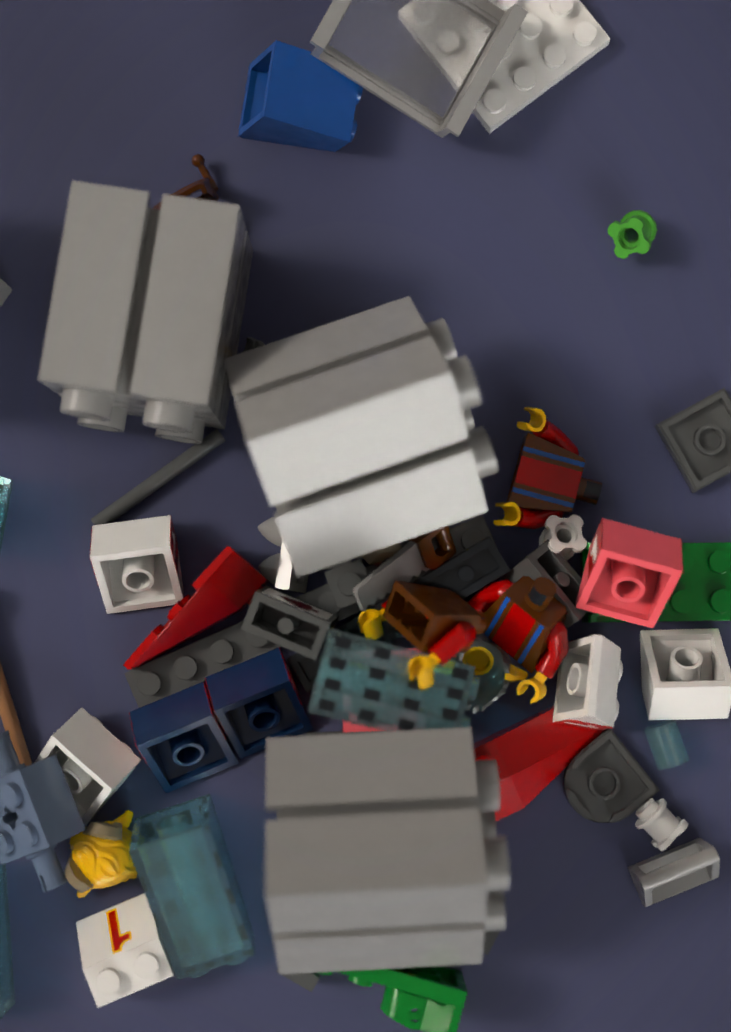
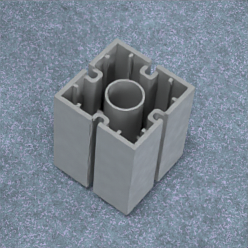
[38,180,253,444]
[223,296,498,578]
[265,727,510,975]

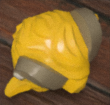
[64,810,145,898]

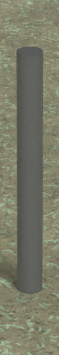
[91,429,226,525]

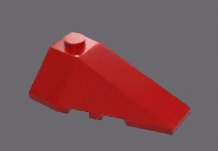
[123,545,269,670]
[473,705,604,821]

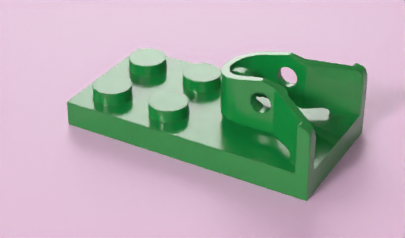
[580,542,731,623]
[317,966,467,1032]

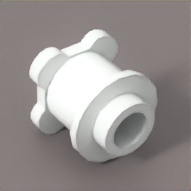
[539,514,587,561]
[635,798,689,851]

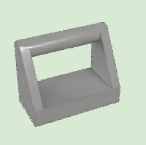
[627,837,720,907]

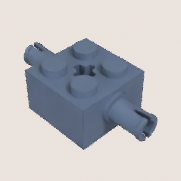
[0,731,86,893]

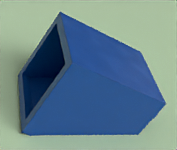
[238,40,363,152]

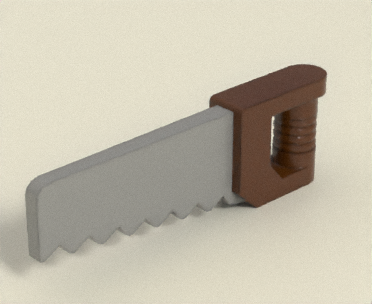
[353,525,457,611]

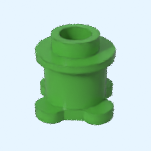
[608,210,657,259]

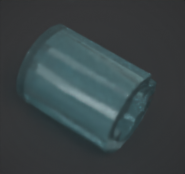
[644,720,689,770]

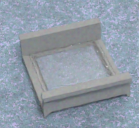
[309,0,528,138]

